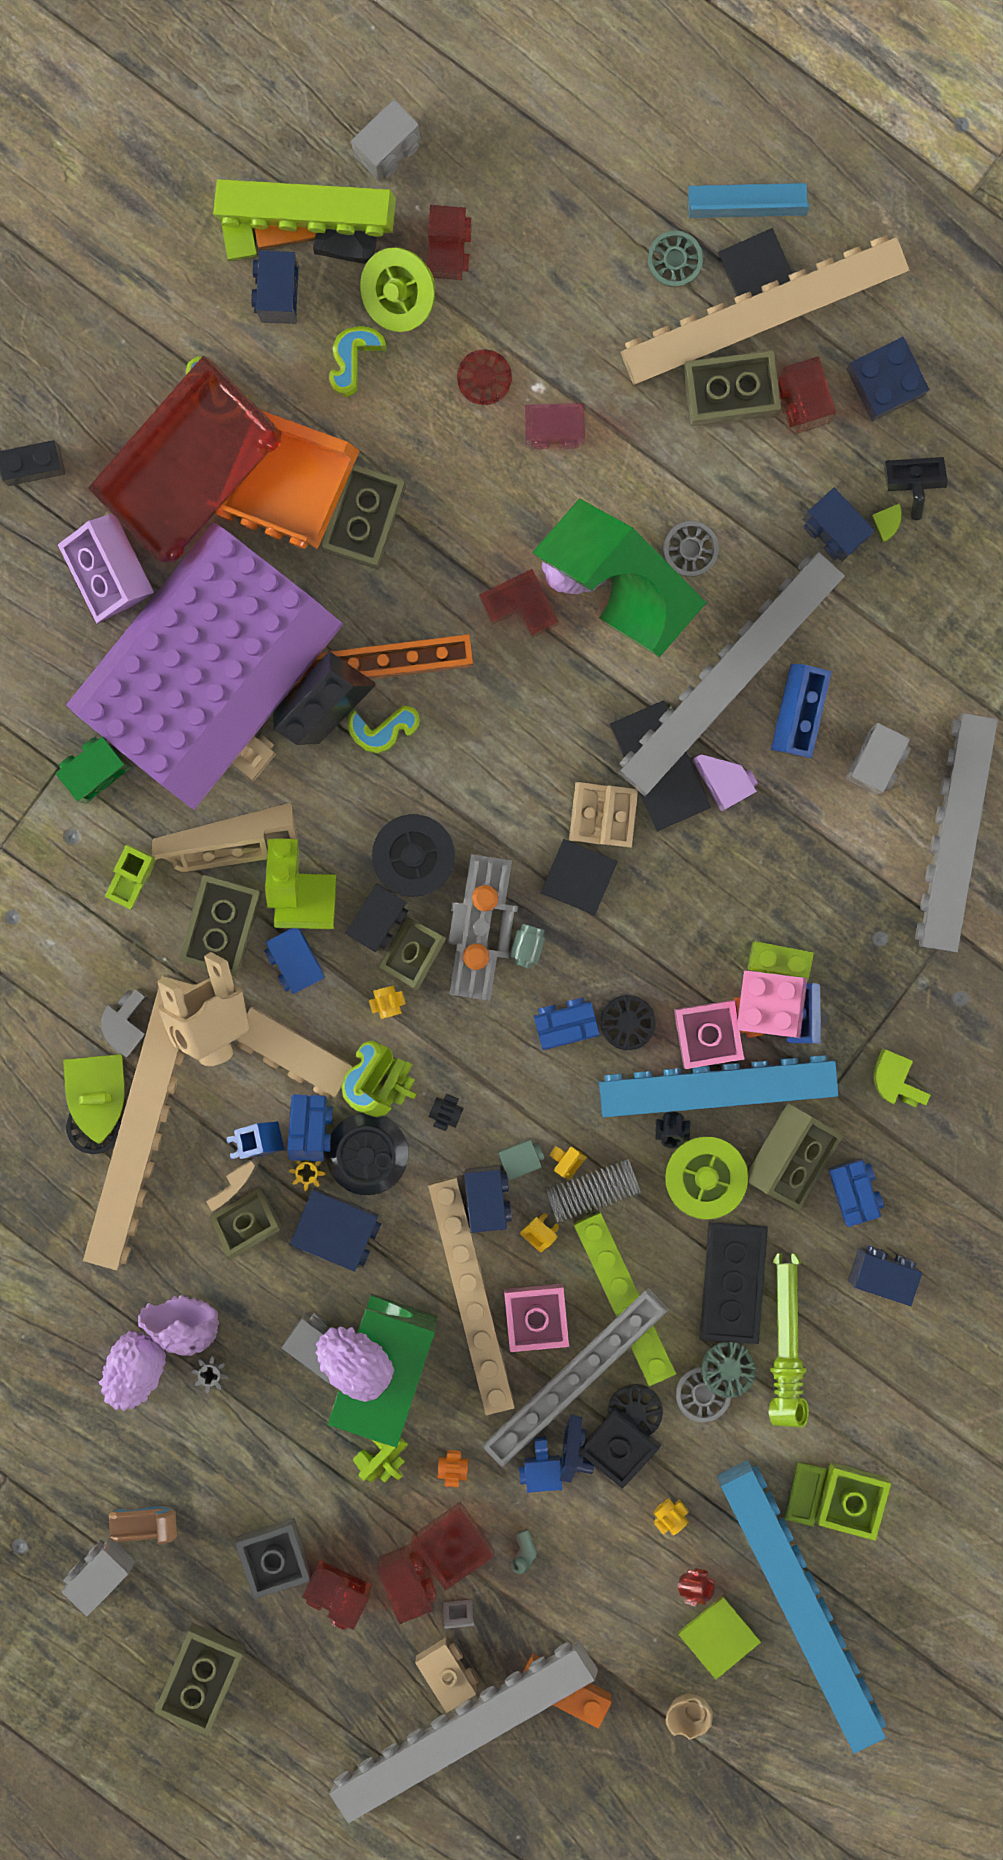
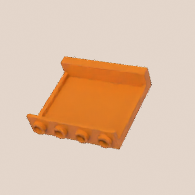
[208,406,360,550]

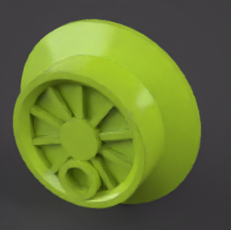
[360,247,435,332]
[665,1137,748,1219]

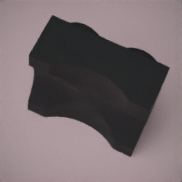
[313,229,377,264]

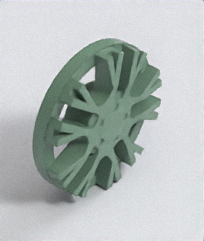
[648,231,703,287]
[701,1342,756,1398]

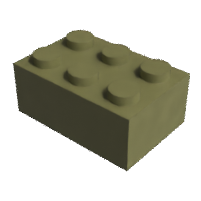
[683,350,781,427]
[321,464,406,570]
[179,875,263,977]
[154,1623,246,1736]

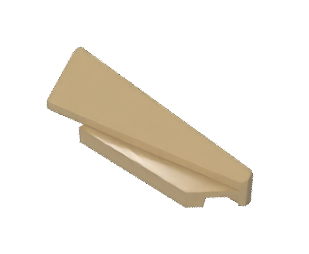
[152,803,297,872]

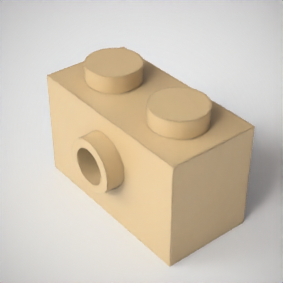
[415,1637,479,1713]

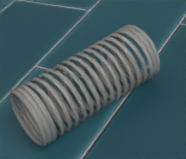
[546,1159,641,1223]

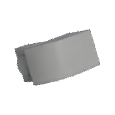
[101,989,148,1058]

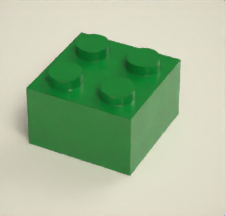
[55,736,132,804]

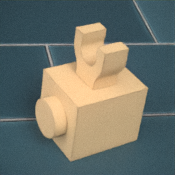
[232,734,276,781]

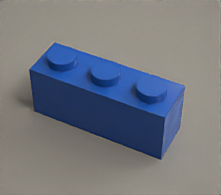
[771,663,832,758]

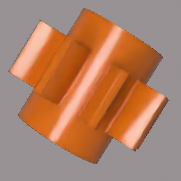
[437,1450,468,1488]

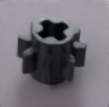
[429,1094,464,1131]
[655,1112,691,1149]

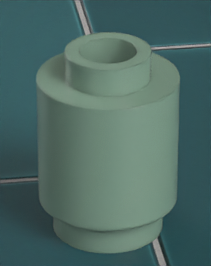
[510,924,545,969]

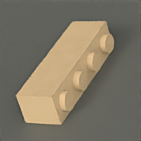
[236,1007,355,1099]

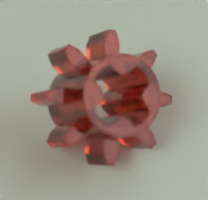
[678,1568,715,1607]

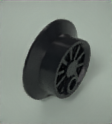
[372,814,455,897]
[326,1113,408,1195]

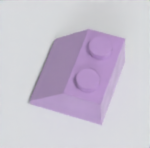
[692,754,758,811]

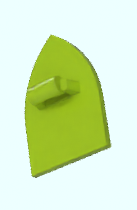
[63,1054,125,1144]

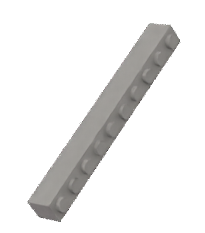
[619,552,845,796]
[329,1640,598,1823]

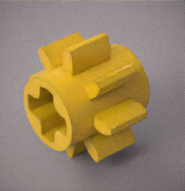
[369,985,406,1019]
[289,1160,326,1191]
[653,1498,689,1535]

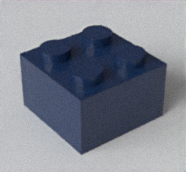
[251,250,299,324]
[846,336,930,422]
[802,487,875,562]
[464,1165,512,1233]
[848,1245,923,1306]

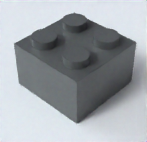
[235,1518,312,1599]

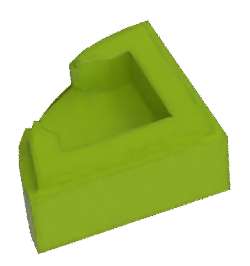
[871,504,902,543]

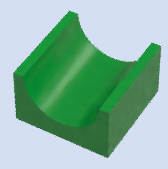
[532,498,707,658]
[327,1294,438,1448]

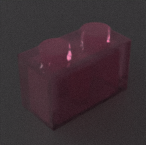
[525,403,585,450]

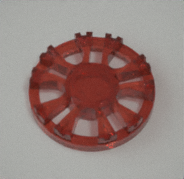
[457,349,512,405]

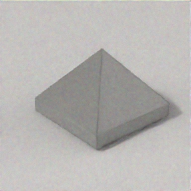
[443,1599,474,1629]

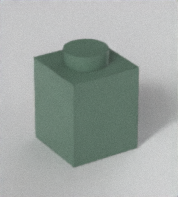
[498,1138,545,1180]

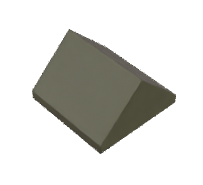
[379,916,447,990]
[210,1187,284,1260]

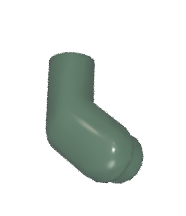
[510,1529,537,1574]

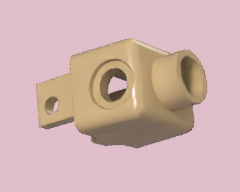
[157,952,249,1066]

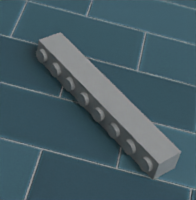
[915,713,998,953]

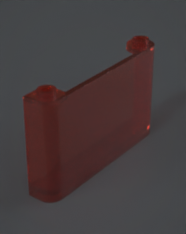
[88,356,282,563]

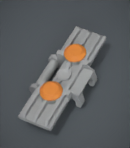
[446,854,518,1001]

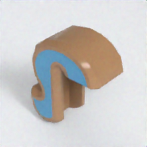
[109,1506,178,1545]

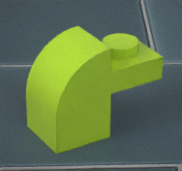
[104,844,156,910]
[873,1048,931,1108]

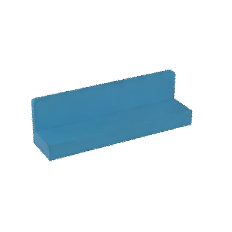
[688,183,809,218]

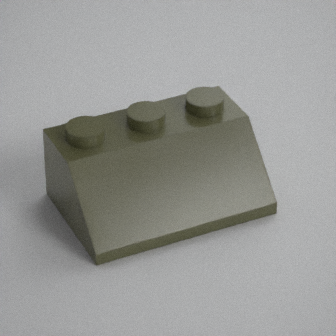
[748,1103,844,1211]

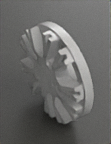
[663,521,719,577]
[676,1367,731,1422]

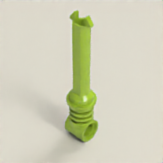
[769,1253,809,1428]

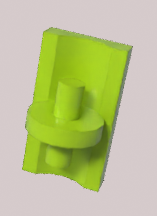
[373,1058,417,1107]
[353,1438,408,1483]

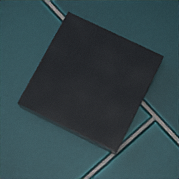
[718,228,793,297]
[541,839,618,915]
[579,1407,661,1489]

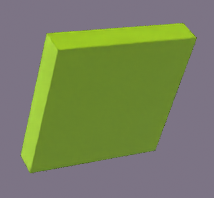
[274,874,337,929]
[678,1595,761,1679]

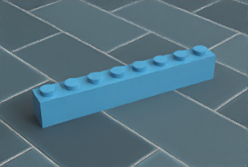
[599,1055,839,1118]

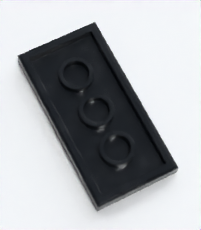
[609,700,711,832]
[700,1221,768,1344]

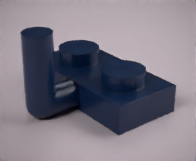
[559,1415,594,1483]

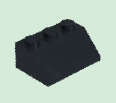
[273,651,376,745]

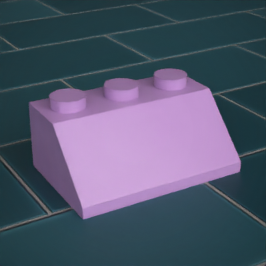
[58,513,154,624]

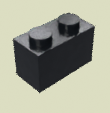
[0,440,66,486]
[345,883,409,952]

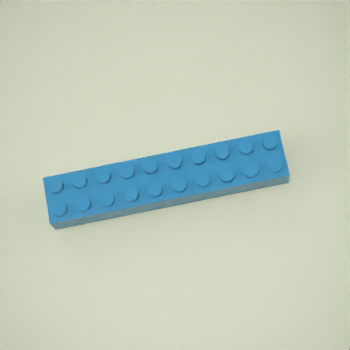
[717,1460,887,1754]

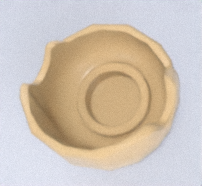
[666,1693,713,1740]

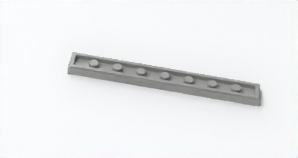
[482,1288,669,1467]

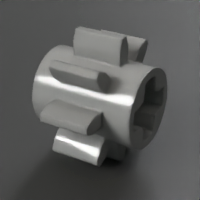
[192,1354,229,1393]

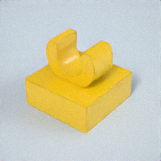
[549,1146,587,1180]
[519,1213,559,1253]

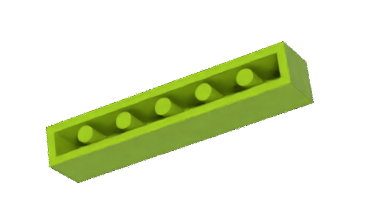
[213,179,396,237]
[573,1210,676,1387]

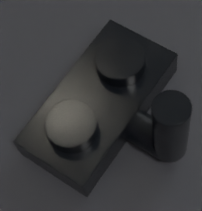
[884,457,948,521]

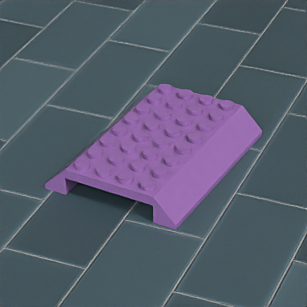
[66,522,343,810]

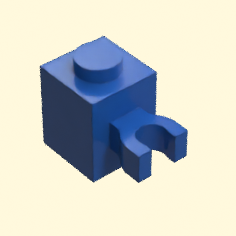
[226,1121,284,1159]
[519,1436,562,1493]

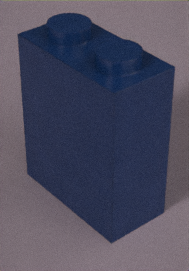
[290,1187,382,1272]

